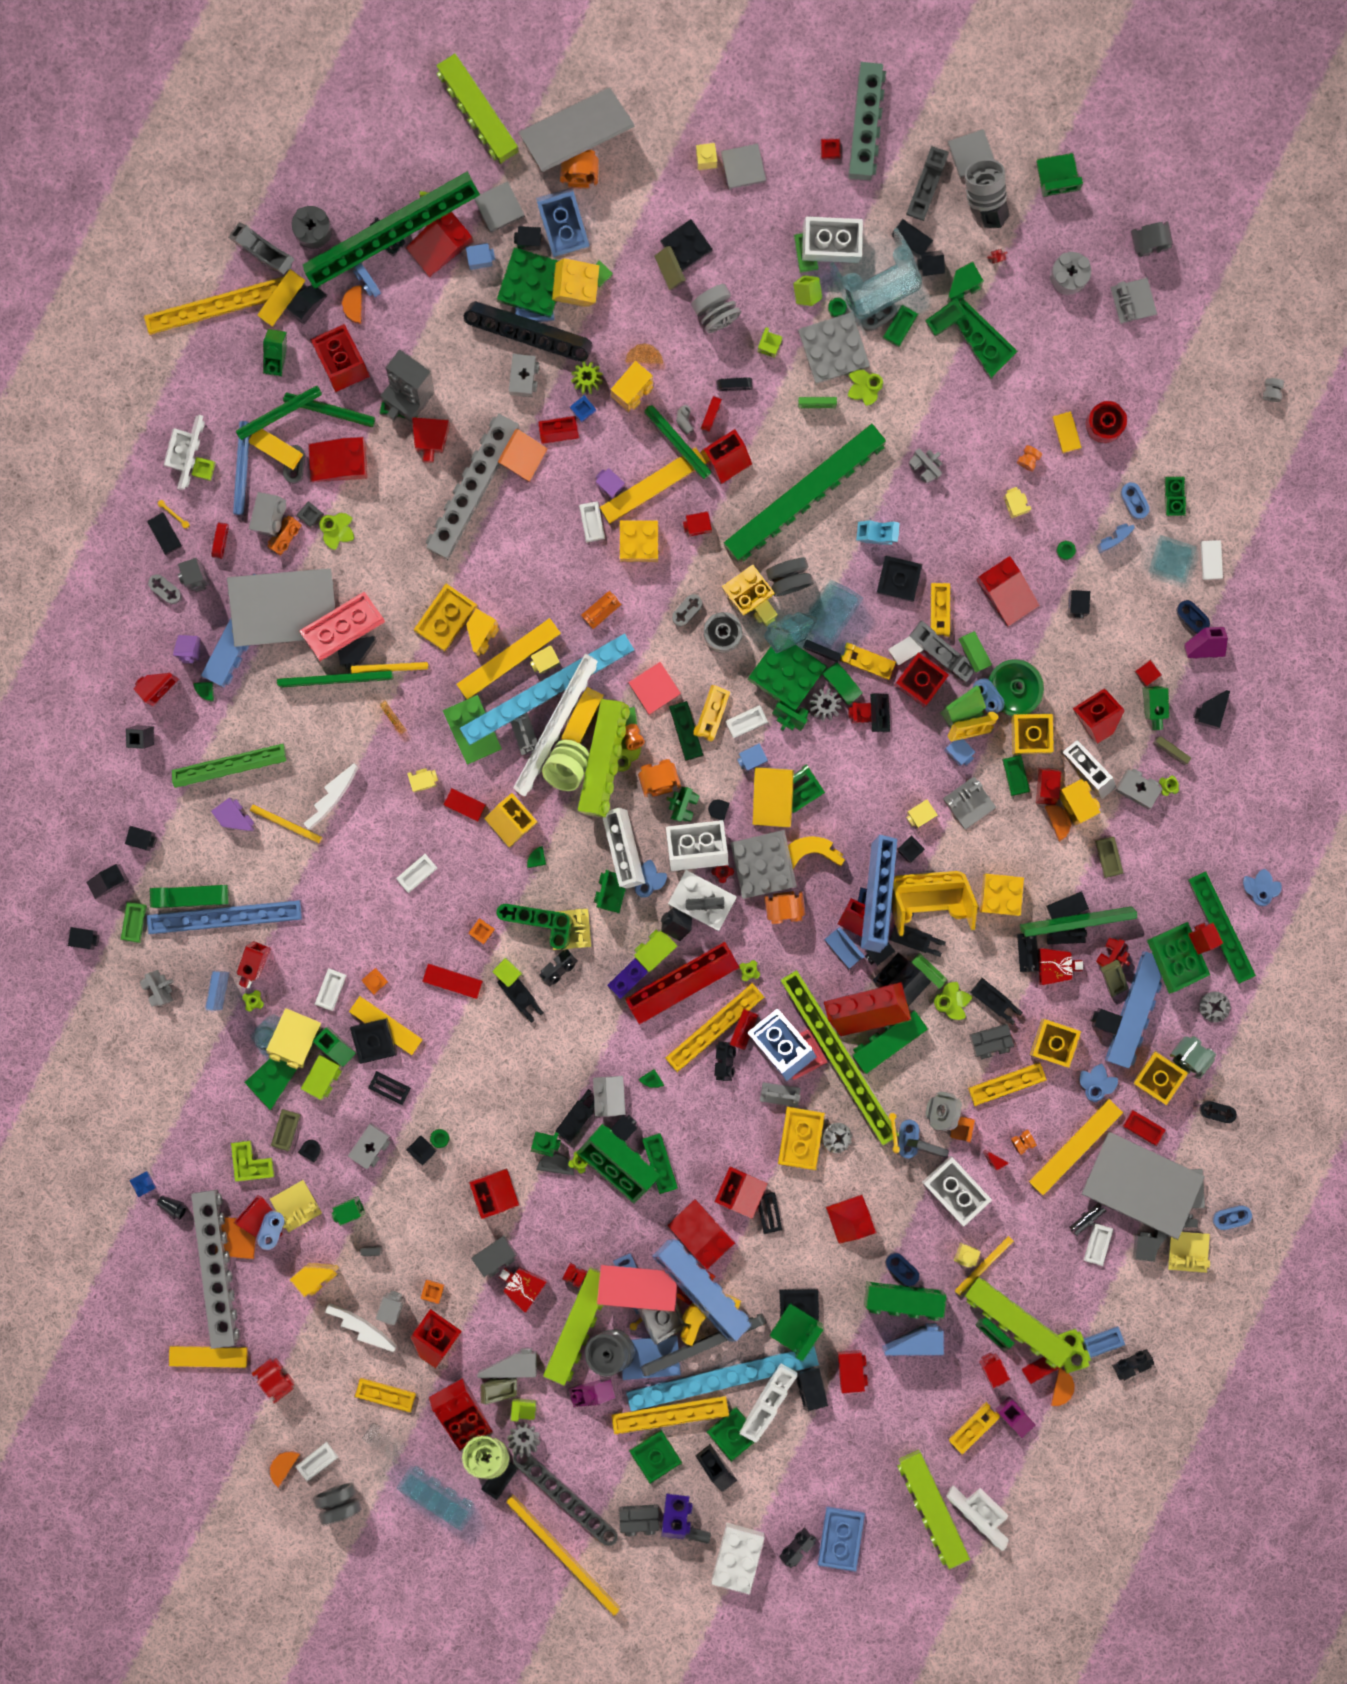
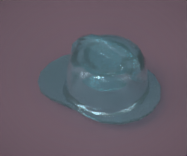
[251,1014,281,1055]

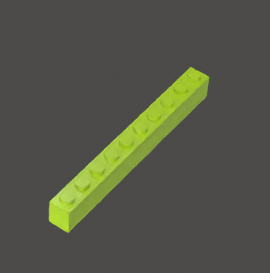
[780,970,899,1145]

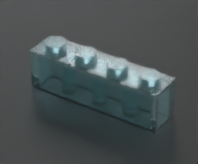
[396,1466,475,1531]

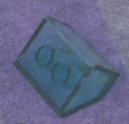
[800,580,864,648]

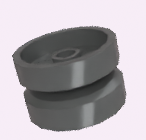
[766,557,814,597]
[585,1329,635,1377]
[312,1482,362,1525]

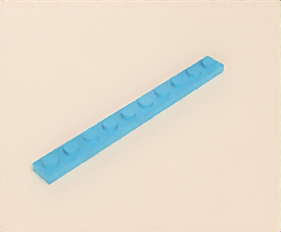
[460,634,634,746]
[626,1345,819,1411]

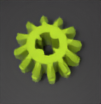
[571,361,603,394]

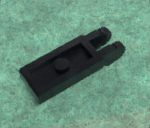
[889,925,946,957]
[970,977,1023,1025]
[497,978,544,1023]
[555,1089,595,1143]

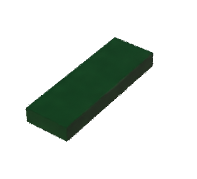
[669,701,704,761]

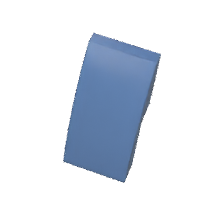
[1097,523,1135,553]

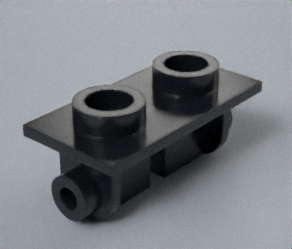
[1047,927,1087,945]
[1017,934,1039,972]
[539,949,578,987]
[714,1042,736,1081]
[1112,1349,1155,1381]
[779,1527,817,1568]

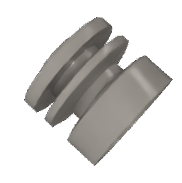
[965,159,1007,211]
[691,284,741,333]

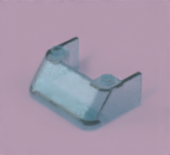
[830,228,922,319]

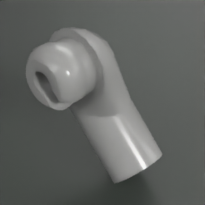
[676,405,694,435]

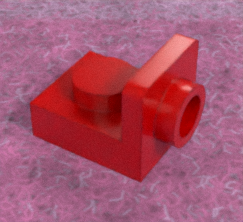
[848,702,872,723]

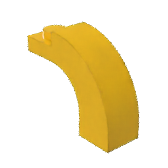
[561,687,604,744]
[788,836,845,869]
[681,1293,741,1346]

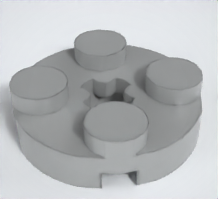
[926,1092,962,1131]

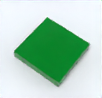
[706,1407,761,1462]
[629,1429,682,1484]

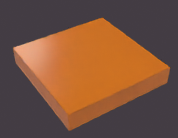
[498,429,548,482]
[215,1217,256,1259]

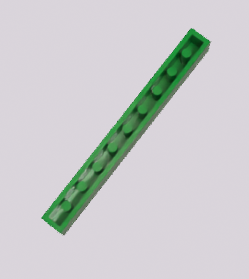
[302,171,480,289]
[723,423,886,563]

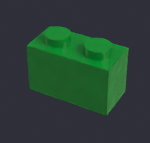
[331,1196,366,1226]

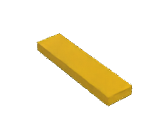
[349,996,423,1055]
[968,1062,1047,1106]
[169,1346,248,1368]

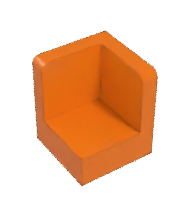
[950,1116,975,1142]

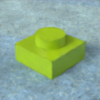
[192,457,216,481]

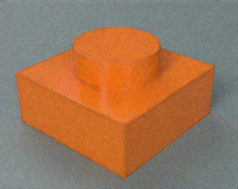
[468,918,495,945]
[361,968,388,995]
[420,1279,445,1304]

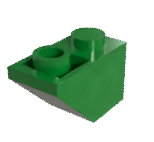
[947,261,984,303]
[263,329,287,376]
[313,1027,356,1067]

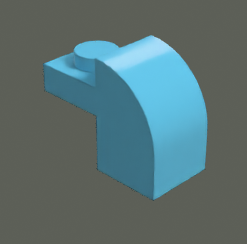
[856,520,900,545]

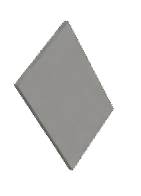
[519,87,635,172]
[227,568,335,647]
[1082,1132,1205,1240]

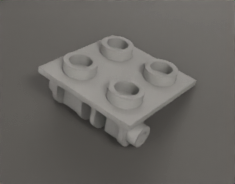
[1110,278,1157,324]
[943,777,996,829]

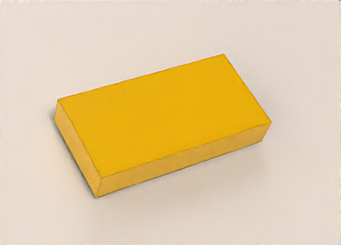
[1052,411,1082,454]

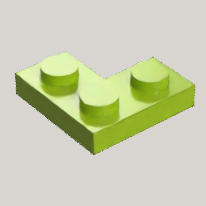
[231,1141,275,1182]

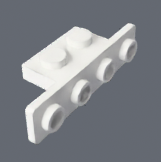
[163,415,205,490]
[947,1486,1009,1551]

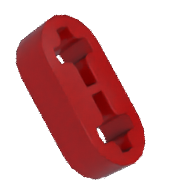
[701,396,722,433]
[211,522,229,559]

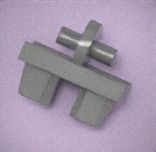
[908,448,943,484]
[140,970,174,1007]

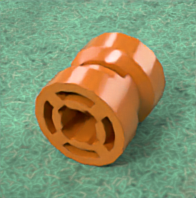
[1017,445,1043,471]
[623,724,645,750]
[1011,1129,1037,1155]

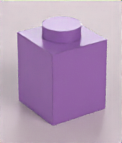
[595,468,626,499]

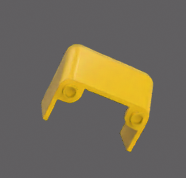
[891,871,978,936]

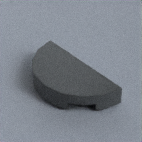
[536,1153,574,1176]

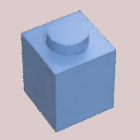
[466,243,495,270]
[944,739,975,766]
[737,743,768,772]

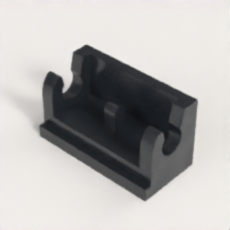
[796,1367,828,1412]

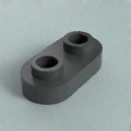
[861,300,897,331]
[283,445,306,484]

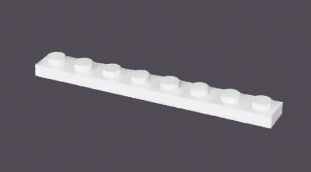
[513,653,598,796]

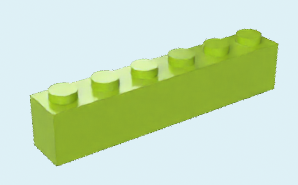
[436,53,519,164]
[577,699,630,818]
[543,1267,603,1385]
[965,1277,1075,1368]
[897,1449,970,1569]

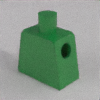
[1142,686,1169,730]

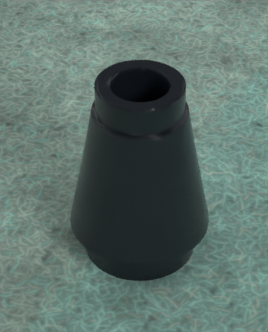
[157,1195,187,1220]

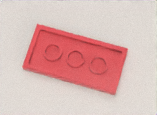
[299,592,385,661]
[597,1265,677,1312]

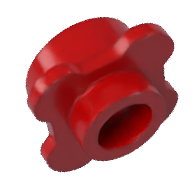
[987,249,1007,264]
[711,865,734,883]

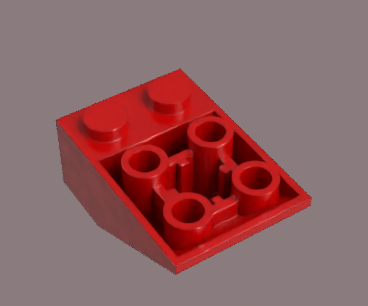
[429,1378,493,1451]

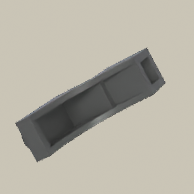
[228,222,295,275]
[1133,1214,1198,1262]

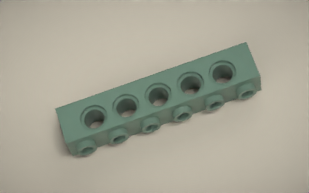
[848,62,886,181]

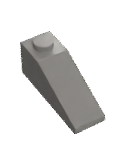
[1063,740,1116,799]
[478,1348,537,1378]

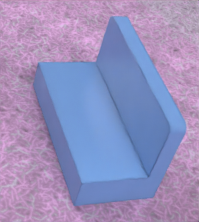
[824,927,865,969]

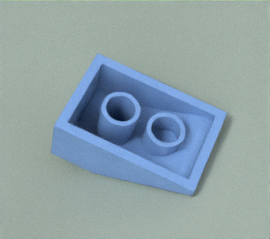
[536,187,590,257]
[748,1009,816,1081]
[882,1323,944,1355]

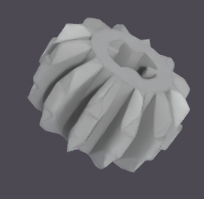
[810,689,842,721]
[507,1423,540,1457]

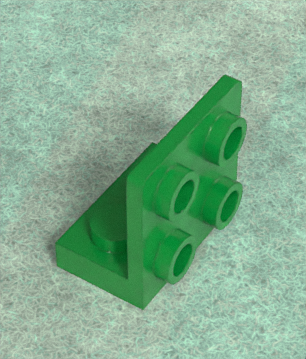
[1036,153,1083,197]
[594,870,626,913]
[770,1304,824,1362]

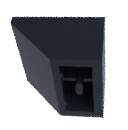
[873,952,931,1007]

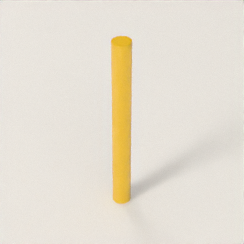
[351,662,428,674]
[250,804,322,844]
[954,1236,1014,1296]

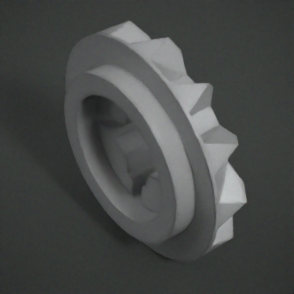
[1200,992,1231,1022]
[823,1123,853,1154]

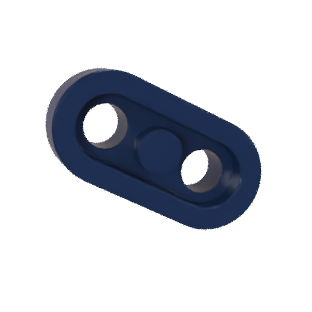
[1176,600,1210,634]
[885,1252,920,1286]

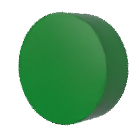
[828,298,847,317]
[1056,541,1076,560]
[430,1129,450,1148]

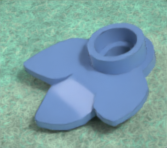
[635,860,667,897]
[1243,869,1282,906]
[1079,1064,1118,1102]

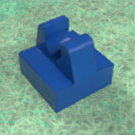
[570,395,596,423]
[129,1171,156,1197]

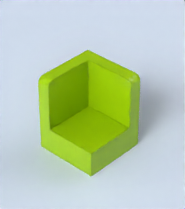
[793,275,822,306]
[757,327,782,358]
[492,958,523,987]
[511,1398,536,1421]

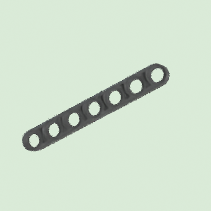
[640,1313,766,1377]
[513,1452,618,1546]

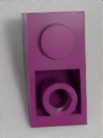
[1184,627,1228,659]
[569,1379,615,1407]
[996,1396,1036,1438]

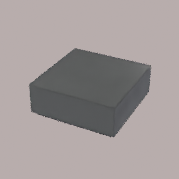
[296,501,323,528]
[361,1246,382,1256]

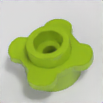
[1159,775,1179,796]
[739,960,760,981]
[242,990,264,1012]
[568,1151,588,1174]

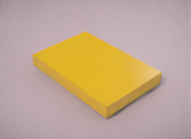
[414,583,477,652]
[752,767,794,827]
[778,1107,825,1170]

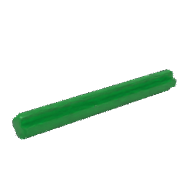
[236,386,322,440]
[283,392,375,427]
[644,405,711,479]

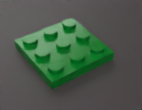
[497,247,558,318]
[747,634,827,712]
[1147,922,1210,994]

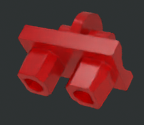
[1096,938,1131,967]

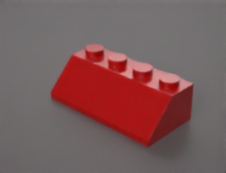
[824,982,911,1036]

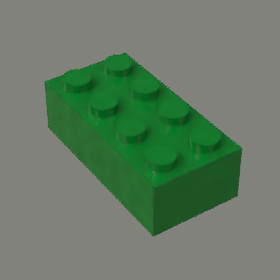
[576,1124,660,1204]
[864,1281,947,1321]

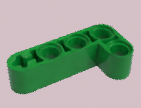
[149,885,229,908]
[496,904,573,949]

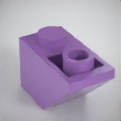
[173,635,201,664]
[211,798,255,831]

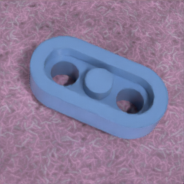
[353,263,381,297]
[1121,482,1150,520]
[973,678,1005,713]
[898,1119,919,1159]
[1213,1205,1252,1230]
[257,1211,284,1250]

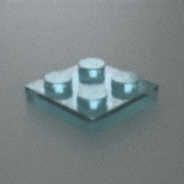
[1148,535,1197,583]

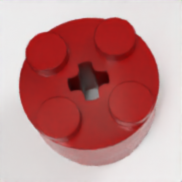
[1086,401,1127,443]
[252,1358,295,1404]

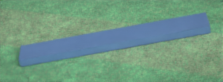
[147,900,302,934]

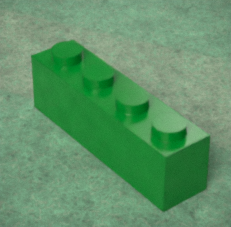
[852,1010,928,1074]

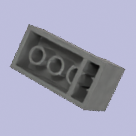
[380,349,435,423]

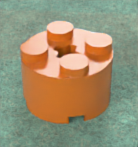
[560,150,599,188]
[638,759,681,797]
[764,891,805,924]

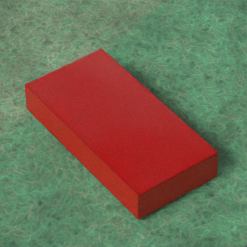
[443,788,486,822]
[730,1009,759,1050]
[1123,1110,1166,1146]

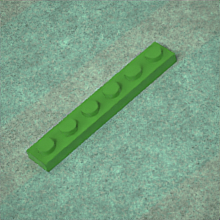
[172,744,286,788]

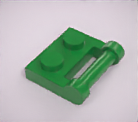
[792,764,825,814]

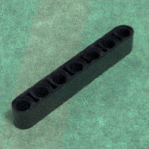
[463,301,593,362]

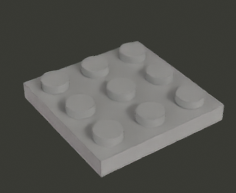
[798,312,870,384]
[731,830,797,899]

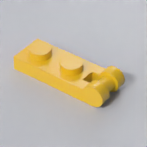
[930,583,950,637]
[839,642,896,680]
[694,685,730,742]
[947,712,998,742]
[948,1402,1000,1455]

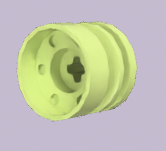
[542,740,590,791]
[462,1436,510,1479]

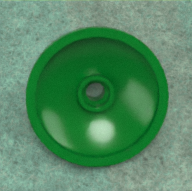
[989,659,1044,716]

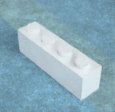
[603,808,645,889]

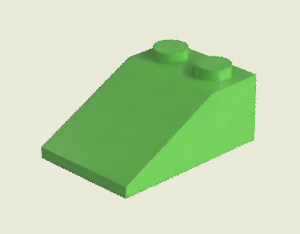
[940,685,986,727]
[442,695,502,765]

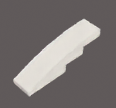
[304,763,359,830]
[325,1303,397,1352]
[740,1363,797,1443]

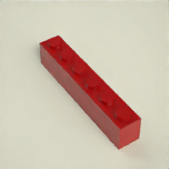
[625,942,740,1025]

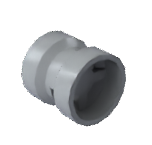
[1262,378,1284,402]

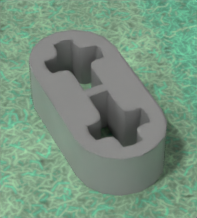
[148,574,182,604]
[672,594,702,626]

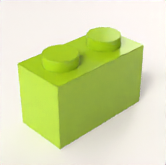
[634,929,677,972]
[301,1054,342,1100]

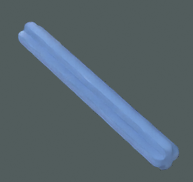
[233,421,250,515]

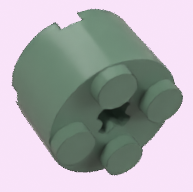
[1169,1036,1216,1079]

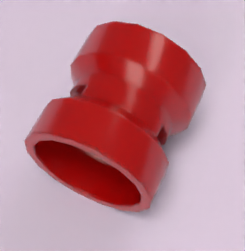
[562,1262,588,1289]

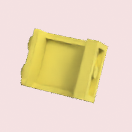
[266,1008,321,1069]

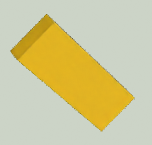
[257,269,306,327]
[248,429,303,470]
[355,1377,416,1413]

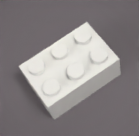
[802,217,863,263]
[666,820,728,871]
[668,870,737,931]
[922,1156,992,1226]
[712,1522,765,1594]

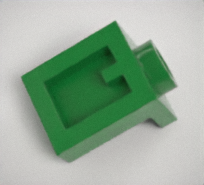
[530,1132,561,1157]

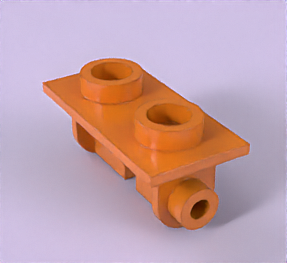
[267,515,302,556]
[581,590,622,629]

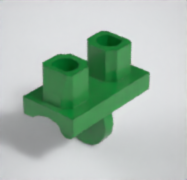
[772,702,809,731]
[666,786,700,822]

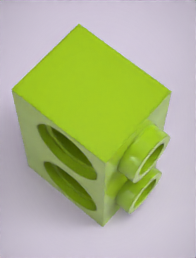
[1057,1329,1091,1374]

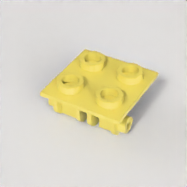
[553,909,591,950]
[270,1180,322,1233]
[1168,1232,1210,1273]

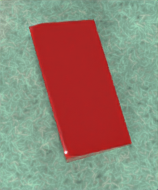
[538,416,579,444]
[983,1150,1009,1171]
[1022,1356,1064,1384]

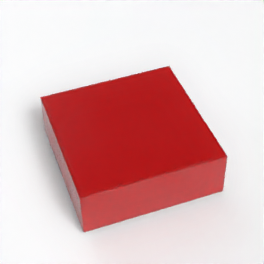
[821,139,840,159]
[1134,660,1162,687]

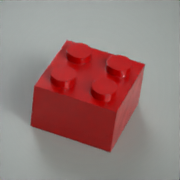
[894,652,949,708]

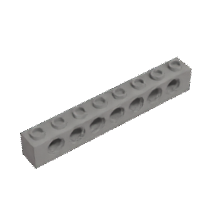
[426,414,520,560]
[191,1189,240,1349]

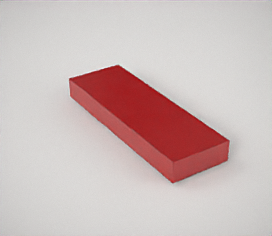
[422,963,483,999]

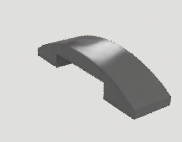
[906,146,949,221]
[909,621,975,682]

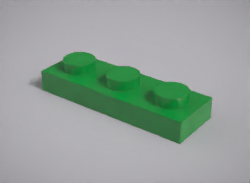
[642,1133,678,1194]

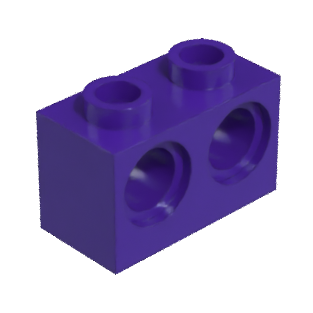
[607,959,648,999]
[661,1493,693,1540]

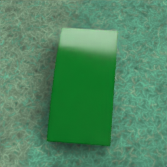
[1164,476,1186,516]
[822,662,863,705]

